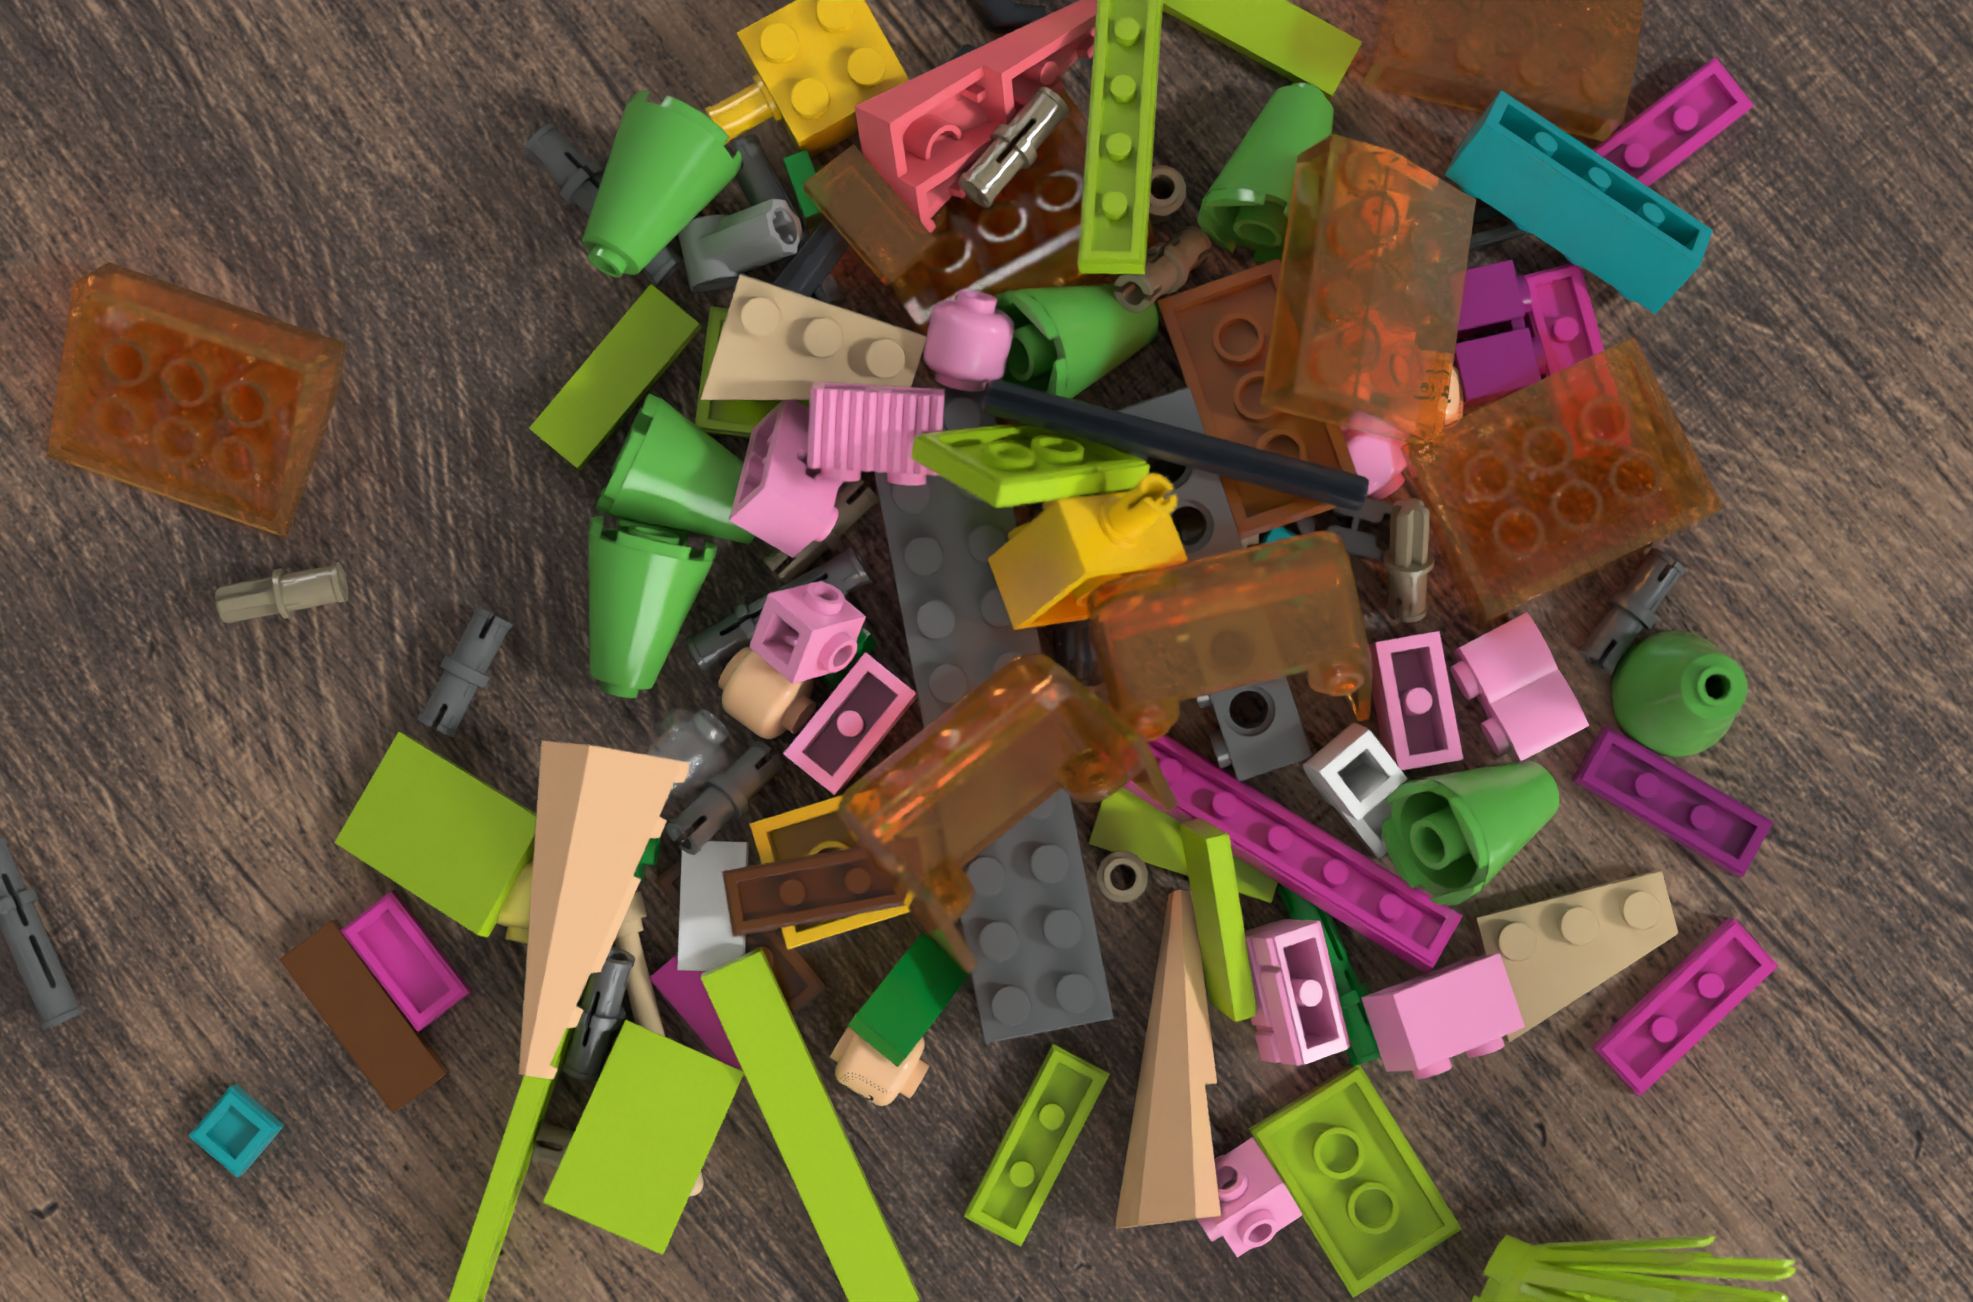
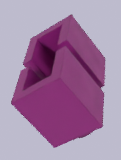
[1427,260,1547,408]

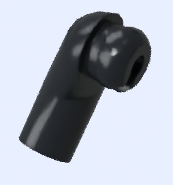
[965,0,1046,34]

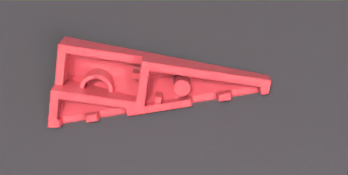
[855,0,1097,238]

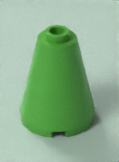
[1197,82,1334,268]
[582,91,742,278]
[994,284,1160,399]
[596,393,755,544]
[588,516,717,698]
[1610,631,1747,757]
[1382,760,1559,905]

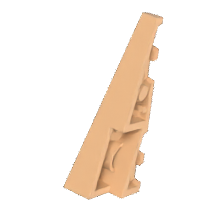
[519,741,689,1079]
[1116,890,1221,1229]

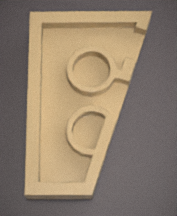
[701,274,927,400]
[1472,871,1679,1043]

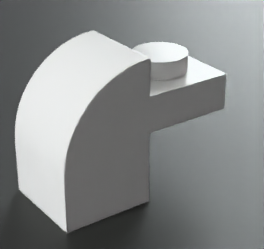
[1303,723,1407,859]

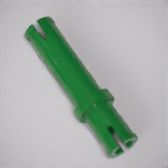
[1276,885,1381,1067]

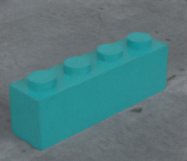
[1444,90,1713,314]

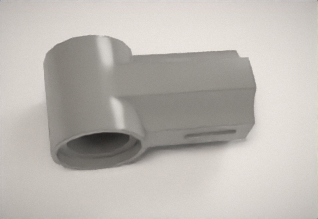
[678,199,803,292]

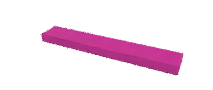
[1096,713,1462,974]

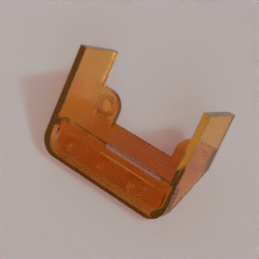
[1086,531,1373,778]
[838,654,1178,973]

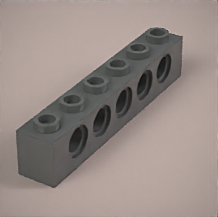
[1115,386,1313,781]

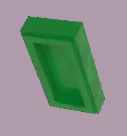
[847,932,971,1067]

